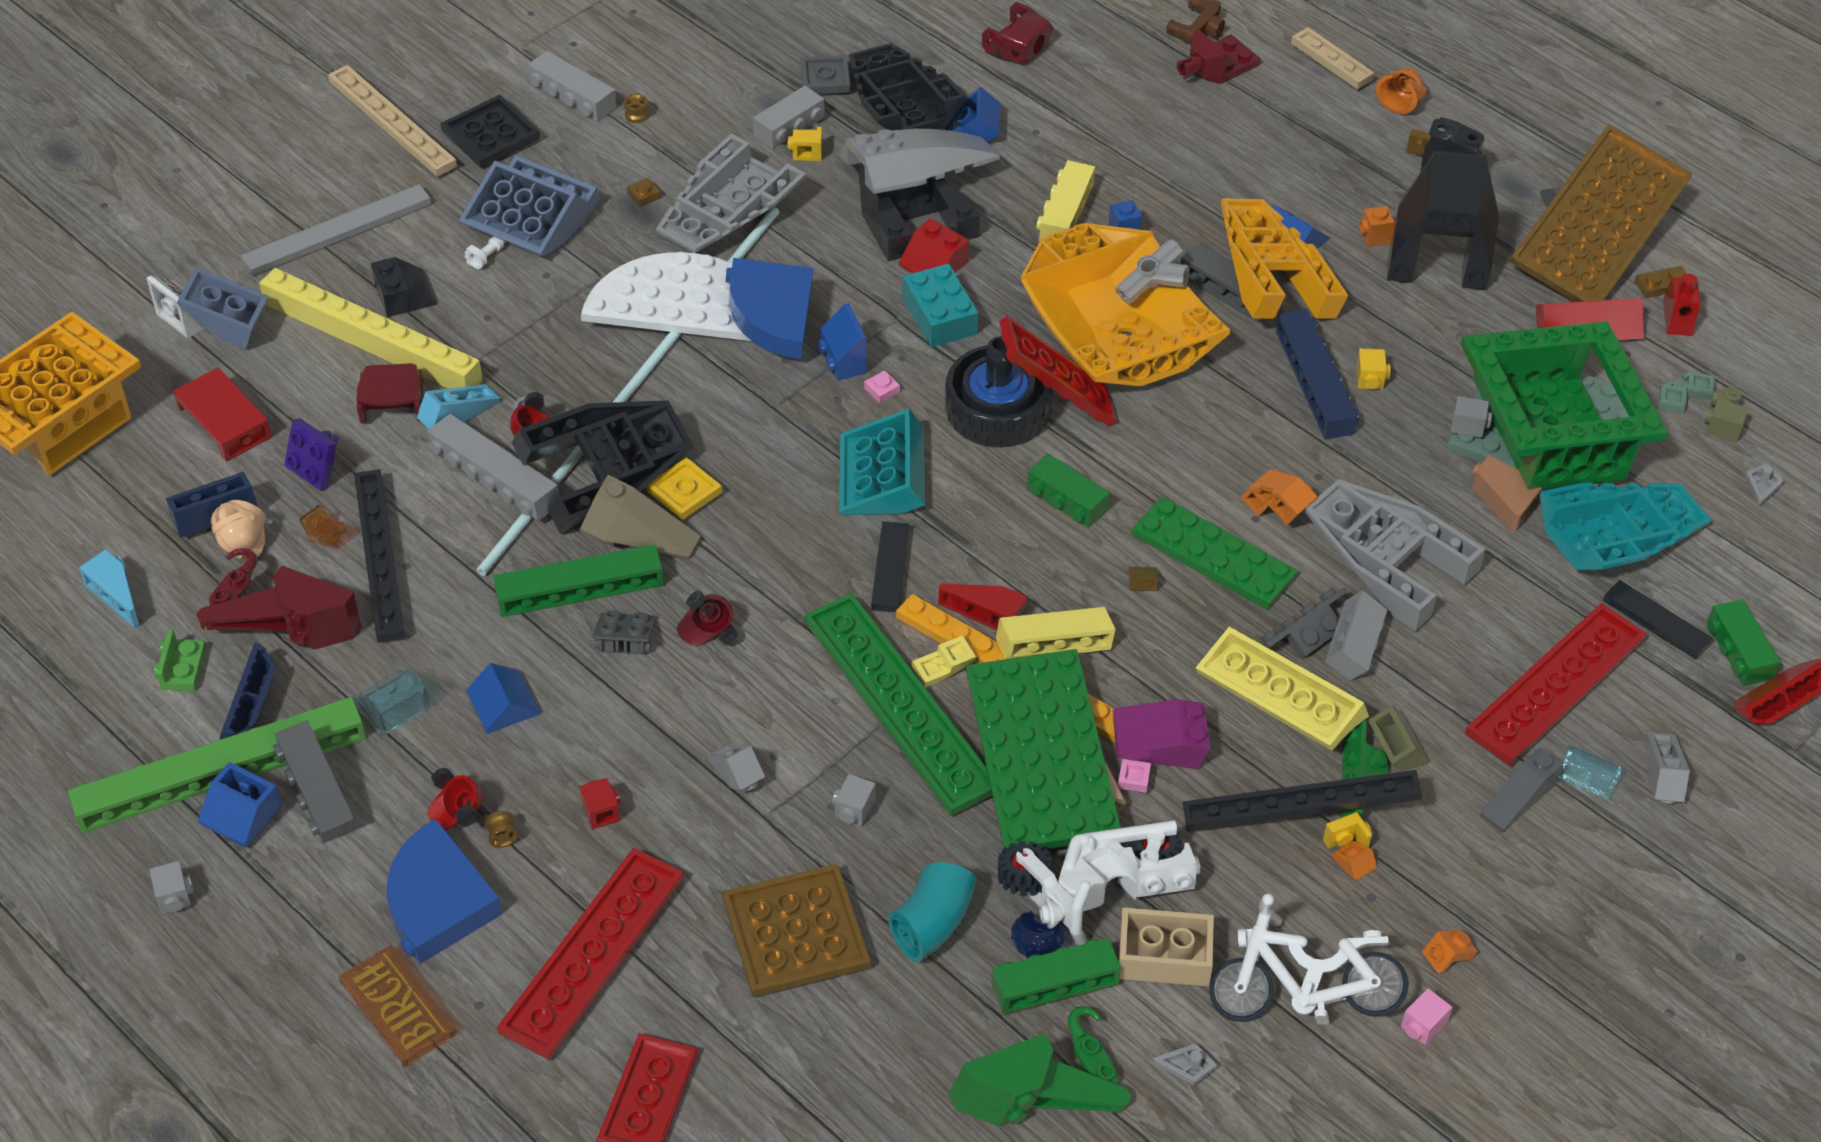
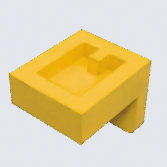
[1323,812,1372,849]

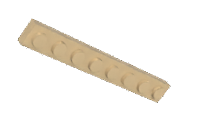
[328,65,457,177]

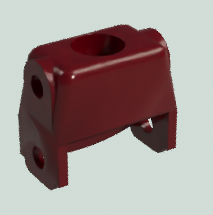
[982,1,1053,65]
[356,363,423,424]

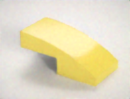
[911,635,976,688]

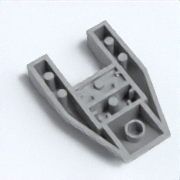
[1305,479,1486,631]

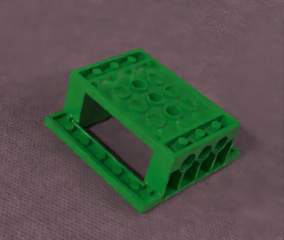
[1460,321,1668,490]

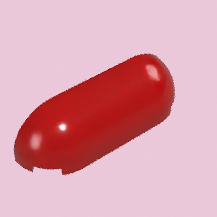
[1733,659,1821,724]

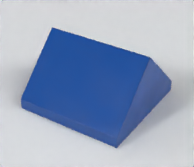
[467,663,540,734]

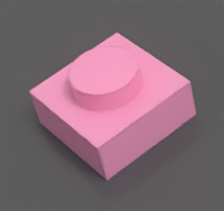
[864,370,900,403]
[1118,759,1151,793]

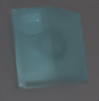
[352,670,431,736]

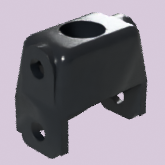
[1420,117,1484,172]

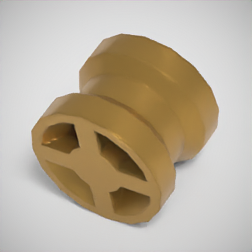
[624,94,649,124]
[484,811,518,848]

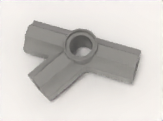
[1115,239,1189,304]

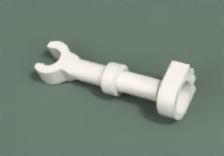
[465,237,506,269]

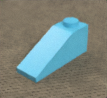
[417,384,501,429]
[79,549,140,629]

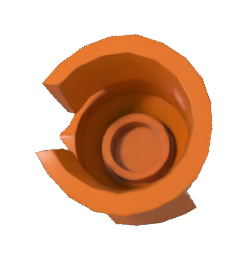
[1375,68,1427,114]

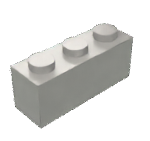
[753,86,825,149]
[1325,591,1388,681]

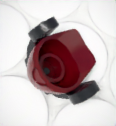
[677,590,738,646]

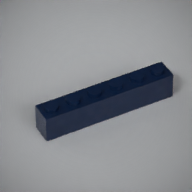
[1276,309,1359,440]

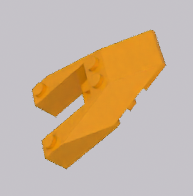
[1220,198,1348,319]

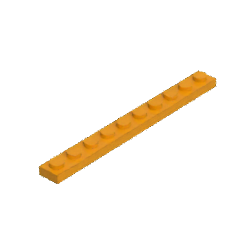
[896,594,1115,743]

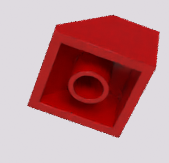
[899,218,969,274]

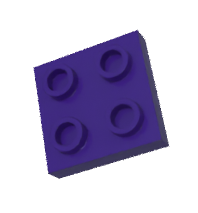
[284,418,339,491]

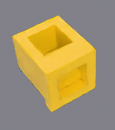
[788,127,822,161]

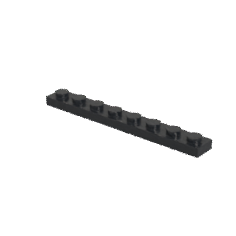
[354,469,405,642]
[1182,770,1422,832]

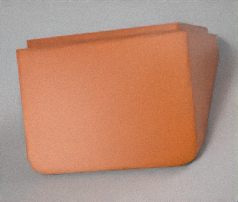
[1332,841,1377,880]

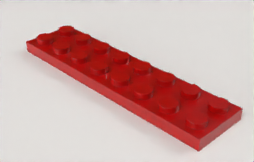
[1465,603,1647,767]
[497,848,684,1061]

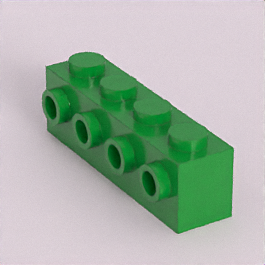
[991,938,1121,1015]

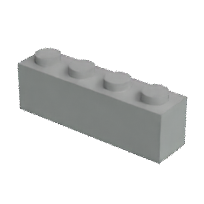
[527,51,617,122]

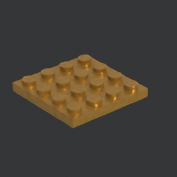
[722,864,871,997]

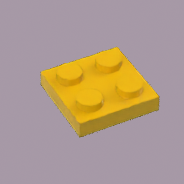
[647,457,722,520]

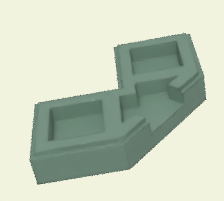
[1658,372,1715,414]

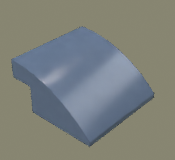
[459,155,602,256]

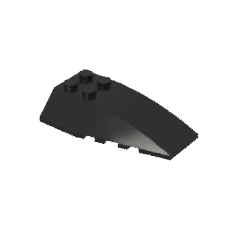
[849,43,966,131]

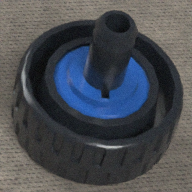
[945,336,1053,448]

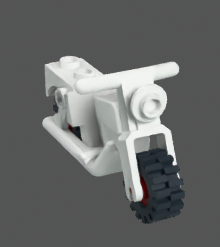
[998,820,1200,946]

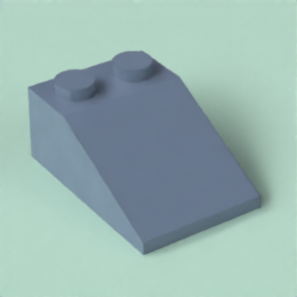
[177,267,268,349]

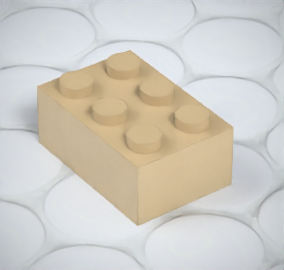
[1118,907,1214,987]

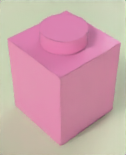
[1401,989,1453,1046]

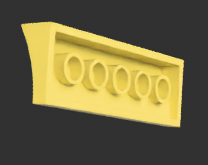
[1196,626,1369,751]

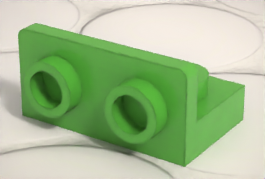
[154,630,206,691]

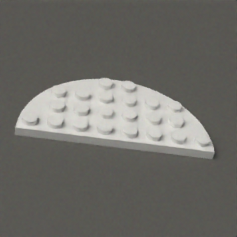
[581,252,751,341]

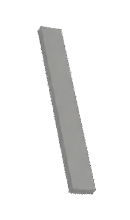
[240,184,431,276]

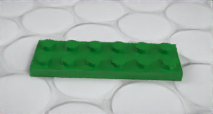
[1131,496,1298,610]

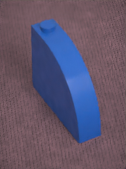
[725,258,813,359]
[387,819,502,964]

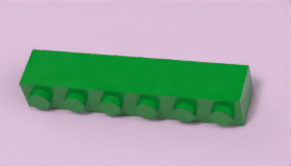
[493,544,664,618]

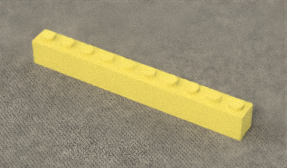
[259,268,483,389]

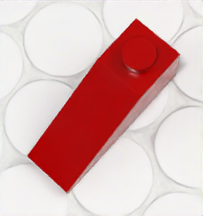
[938,583,1027,630]

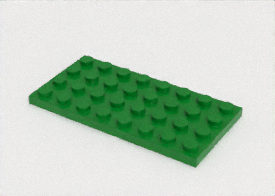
[966,649,1121,849]

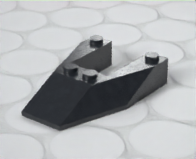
[1387,151,1499,290]
[858,163,980,262]
[512,400,693,534]

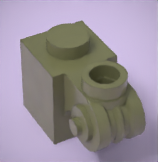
[1704,387,1749,443]

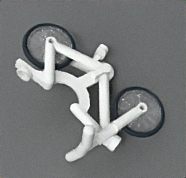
[1209,894,1409,1024]

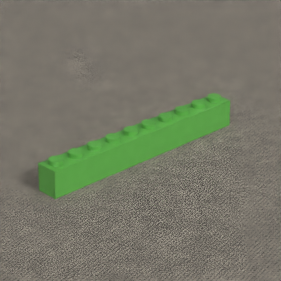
[67,697,366,834]

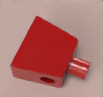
[1663,273,1701,336]

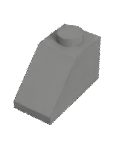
[707,743,765,792]

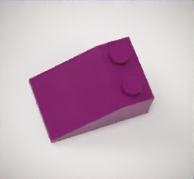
[1112,699,1210,769]

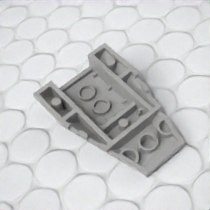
[839,129,1000,194]
[656,133,807,253]

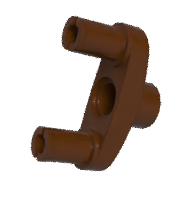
[1166,0,1225,44]

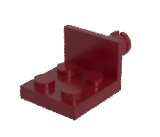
[1177,29,1261,84]

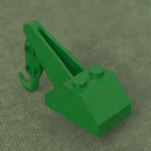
[948,1006,1131,1126]

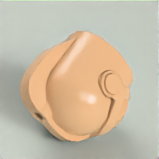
[211,500,266,561]

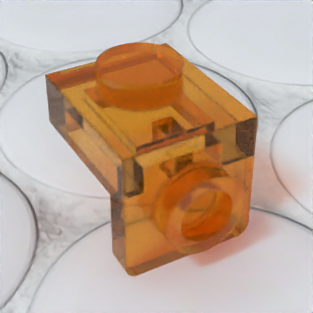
[299,505,348,547]

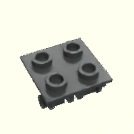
[592,611,656,654]

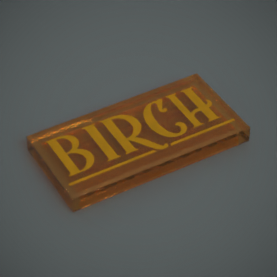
[338,945,457,1067]

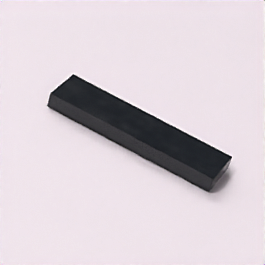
[871,521,909,612]
[1603,580,1713,660]

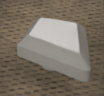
[1745,463,1784,505]
[1153,1043,1217,1086]

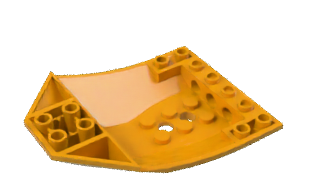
[1021,223,1230,386]

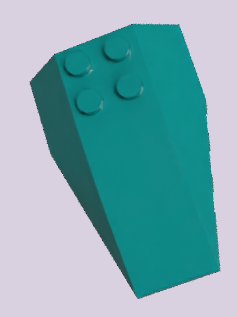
[1540,483,1712,570]

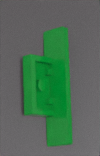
[1340,720,1388,818]

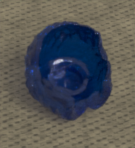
[1011,911,1064,958]

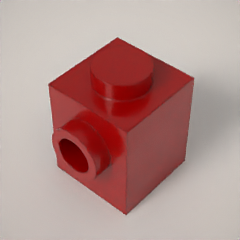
[579,778,621,830]

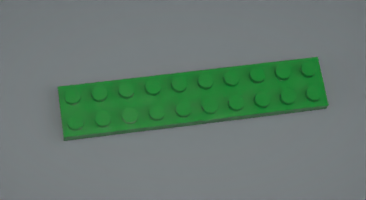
[804,593,992,817]

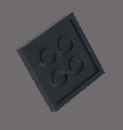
[440,95,540,168]

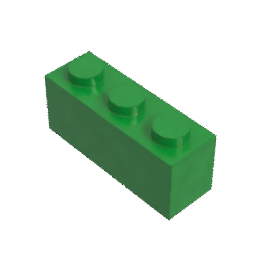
[1027,453,1110,528]
[1707,599,1781,686]

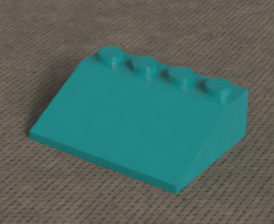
[839,408,925,515]

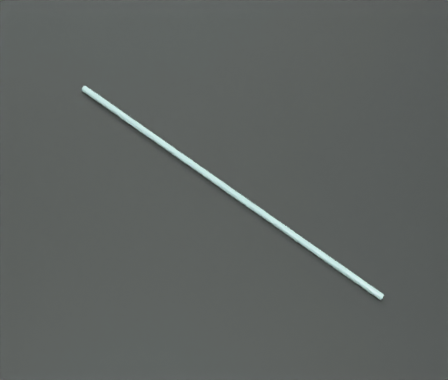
[477,207,779,576]

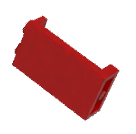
[173,367,272,462]

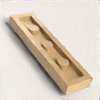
[1291,27,1374,90]

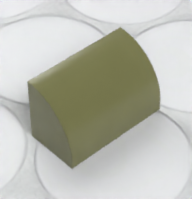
[1368,705,1429,769]

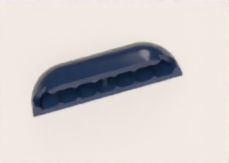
[220,642,275,740]

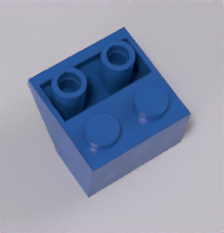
[198,762,282,848]

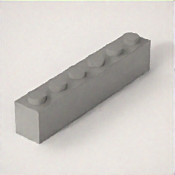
[427,414,560,521]

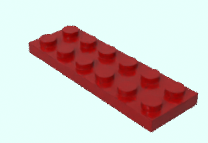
[999,316,1117,427]

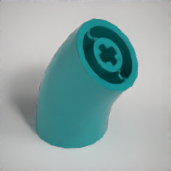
[888,862,976,963]

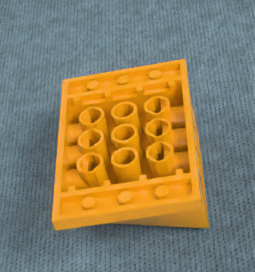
[0,312,142,477]

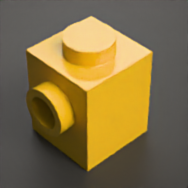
[1356,348,1390,389]

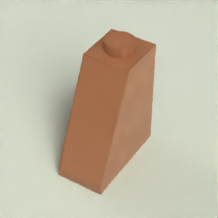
[1472,455,1544,532]

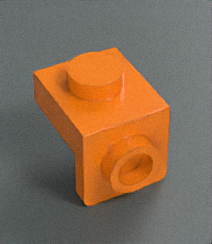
[1422,929,1478,973]

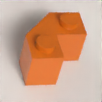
[1240,469,1318,525]

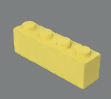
[1036,160,1095,241]
[996,607,1115,659]

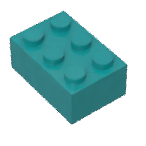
[902,264,978,347]

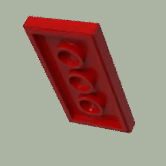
[596,1033,698,1142]

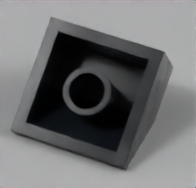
[371,257,436,318]

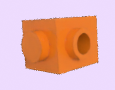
[1359,206,1395,247]

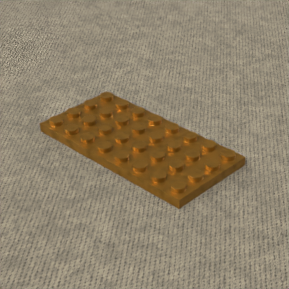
[1509,124,1693,302]

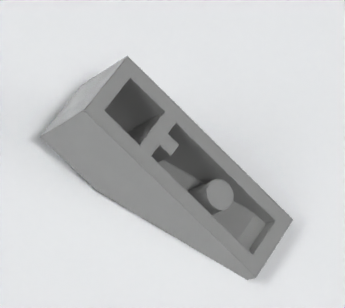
[1646,732,1690,804]

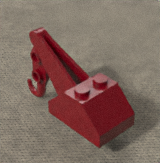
[197,548,362,650]

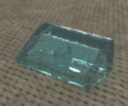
[1559,745,1623,800]

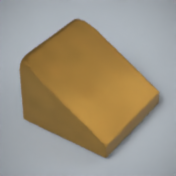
[1129,567,1158,591]

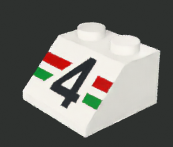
[146,275,205,339]

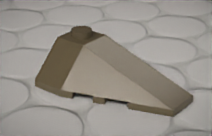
[580,475,701,559]

